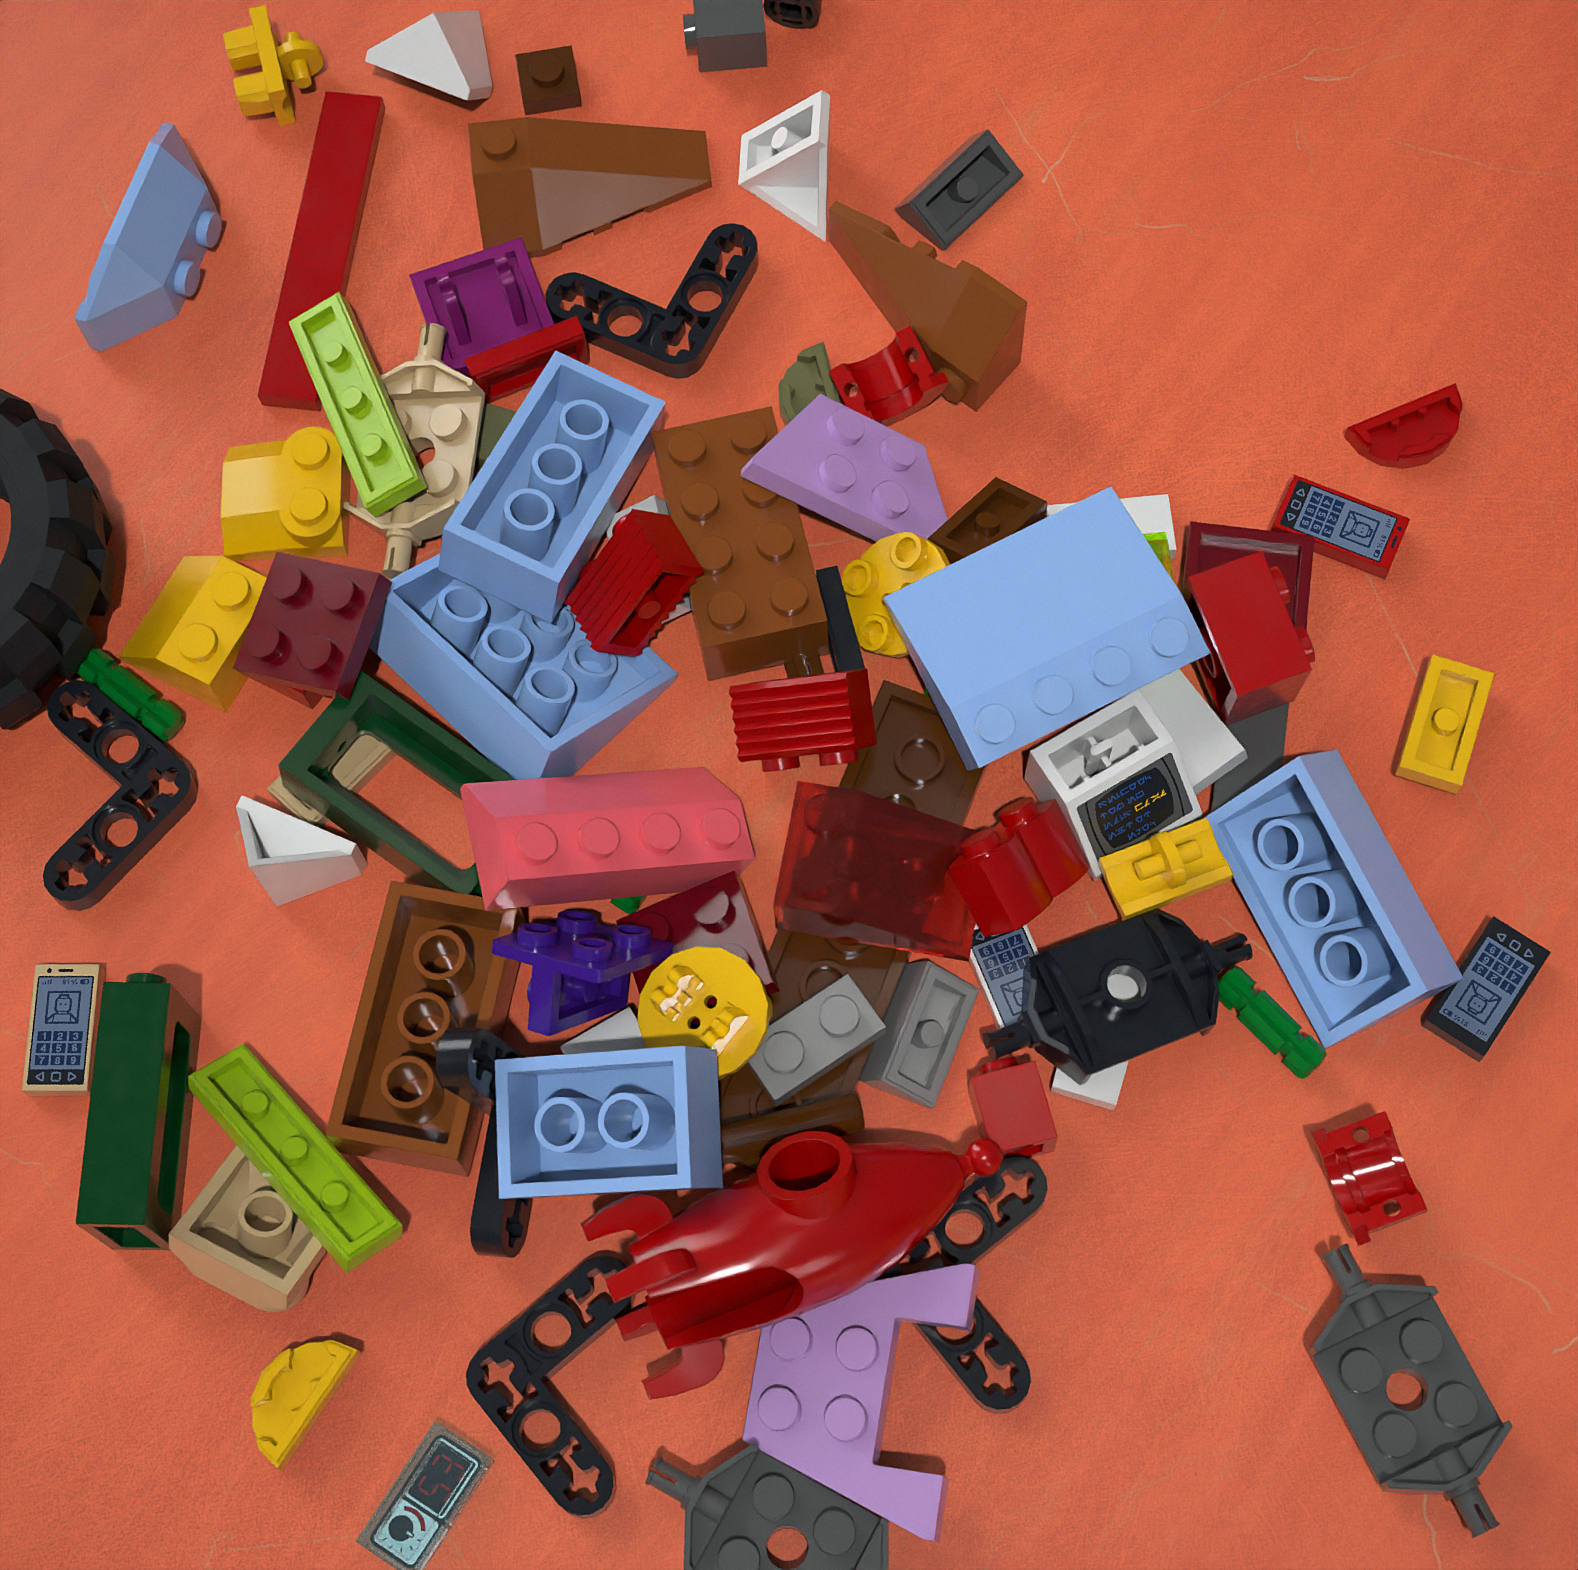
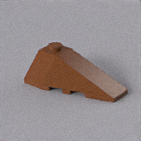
[468,117,712,258]
[828,201,1027,412]

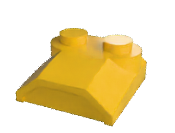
[220,427,351,561]

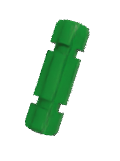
[76,648,185,742]
[1218,966,1327,1079]

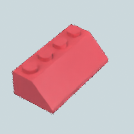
[460,767,755,910]

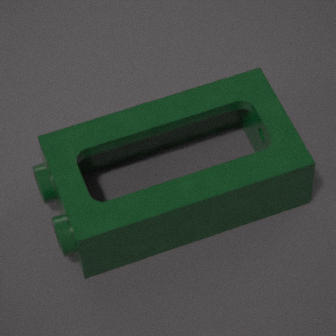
[278,670,515,897]
[75,973,202,1250]

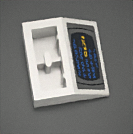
[1024,689,1203,881]

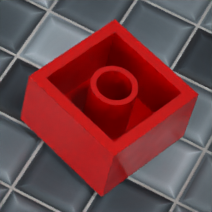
[1182,550,1315,726]

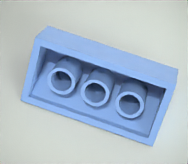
[1203,749,1464,1049]

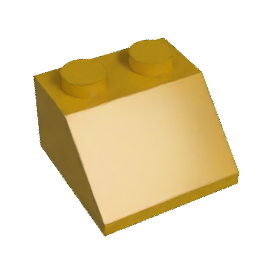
[119,555,267,713]

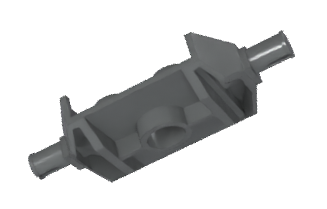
[1308,1243,1513,1538]
[645,1444,889,1570]

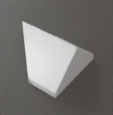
[365,10,493,101]
[738,90,831,243]
[236,795,367,907]

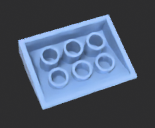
[883,486,1211,771]
[369,553,678,780]

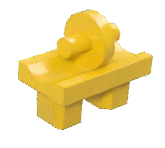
[223,5,323,126]
[1098,817,1234,921]

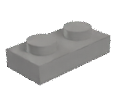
[746,974,886,1107]

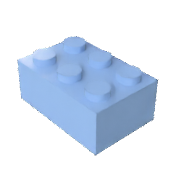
[495,1046,723,1199]

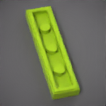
[289,292,428,518]
[188,1043,403,1273]

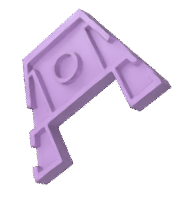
[742,1263,980,1543]

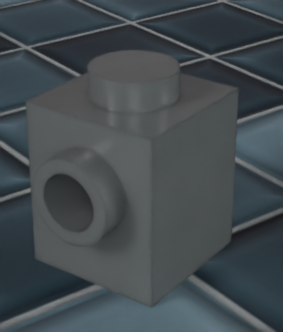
[683,0,767,72]

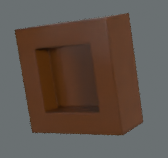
[515,45,582,115]

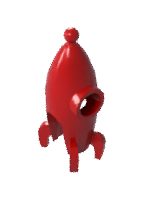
[580,1131,1003,1400]

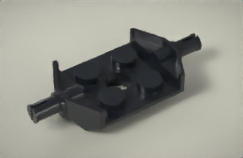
[983,908,1253,1085]

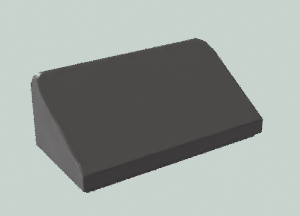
[894,129,1024,251]

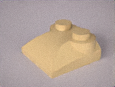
[169,1145,327,1312]

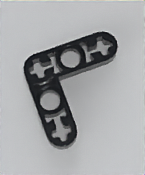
[545,223,759,379]
[43,680,198,911]
[436,1027,533,1258]
[882,1156,1048,1414]
[466,1256,636,1519]

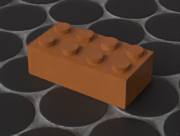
[651,406,829,681]
[325,881,526,1177]

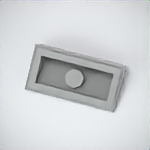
[860,961,980,1109]

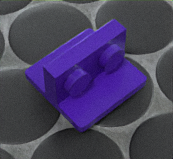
[492,910,674,1036]

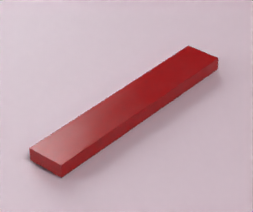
[258,91,385,411]

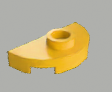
[251,1340,362,1471]

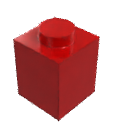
[968,1057,1058,1160]

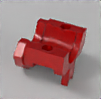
[829,325,949,427]
[1311,1111,1427,1246]

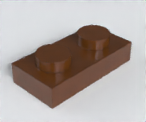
[928,477,1047,564]

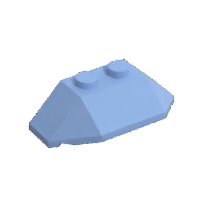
[75,122,222,352]

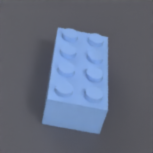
[438,350,666,623]

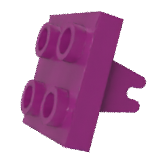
[409,237,554,377]

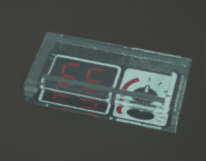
[356,1421,495,1570]

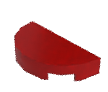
[1344,383,1463,469]

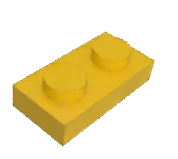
[1395,654,1495,795]

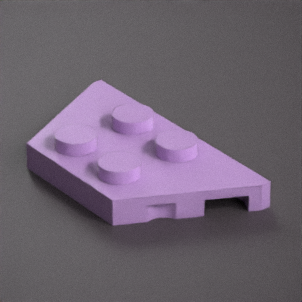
[740,394,948,542]

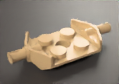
[343,323,485,579]

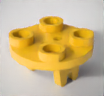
[842,532,951,658]
[637,946,773,1080]

